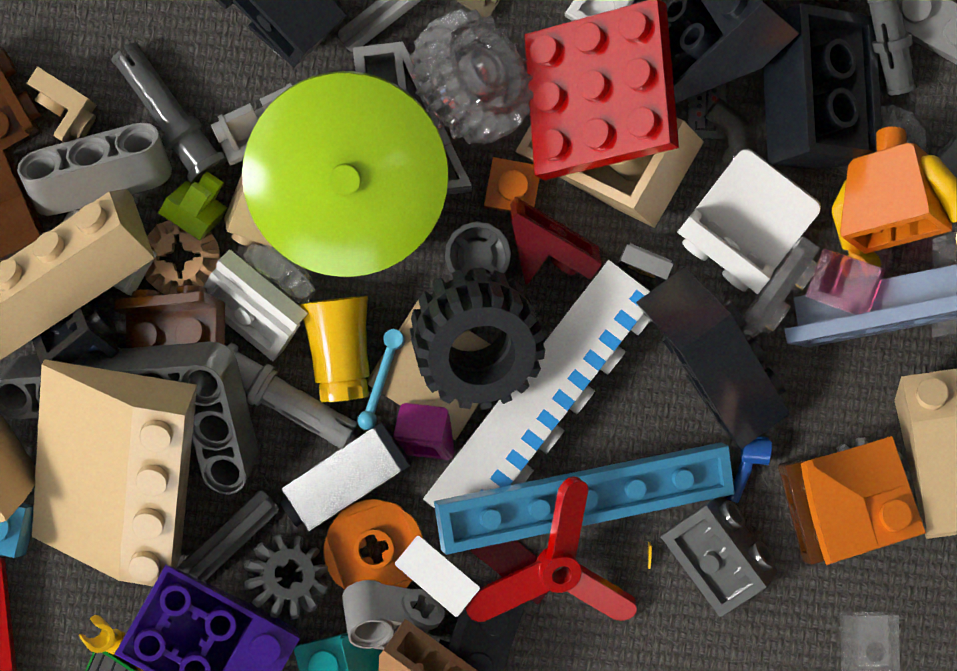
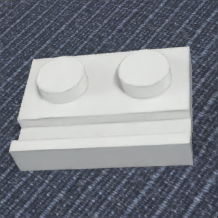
[204,249,308,361]

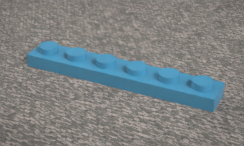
[434,442,734,555]

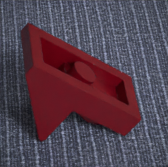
[510,196,602,285]

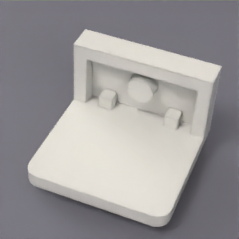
[677,149,821,294]

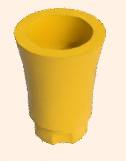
[298,296,370,402]

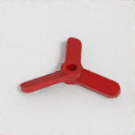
[465,476,637,622]

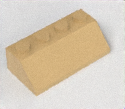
[0,189,155,360]

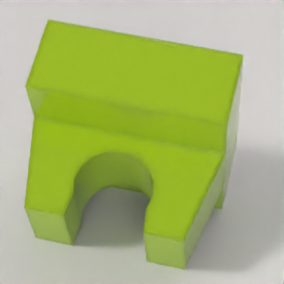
[159,172,227,241]

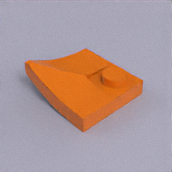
[801,436,926,565]

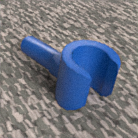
[727,436,772,503]

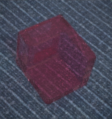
[806,248,886,315]

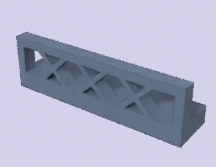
[785,264,957,347]

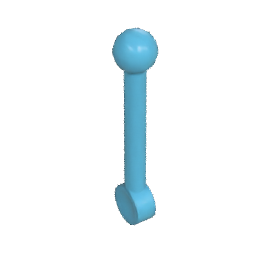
[358,329,405,430]

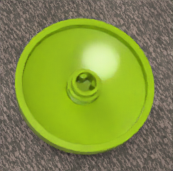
[242,71,448,277]

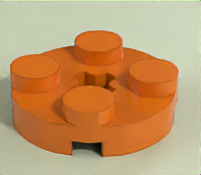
[323,499,423,590]

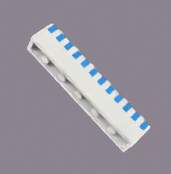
[423,260,650,508]

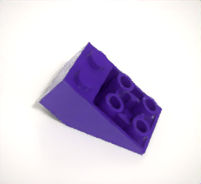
[114,564,300,671]

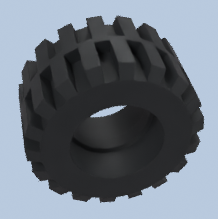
[410,268,545,409]

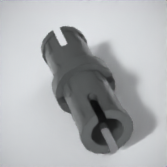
[867,0,918,95]

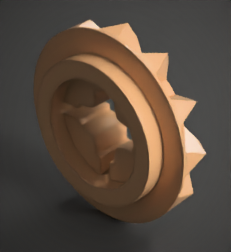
[145,220,220,294]

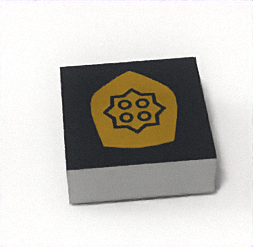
[618,243,673,283]

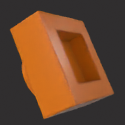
[484,157,540,212]

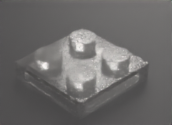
[741,237,820,337]

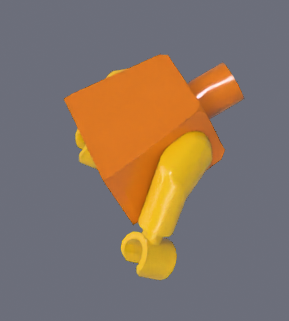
[832,127,957,279]

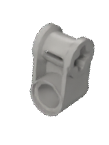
[342,580,444,650]

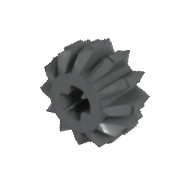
[243,535,328,621]

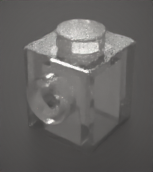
[840,611,900,671]

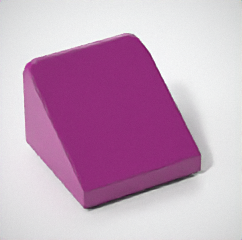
[393,403,455,460]

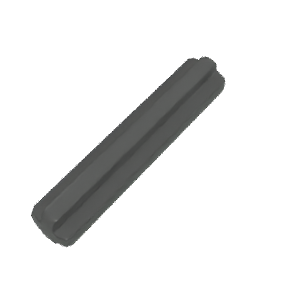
[176,490,279,582]

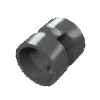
[445,222,511,279]

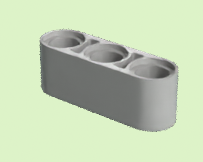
[17,123,172,216]

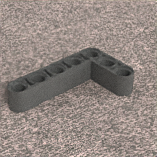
[0,342,259,495]

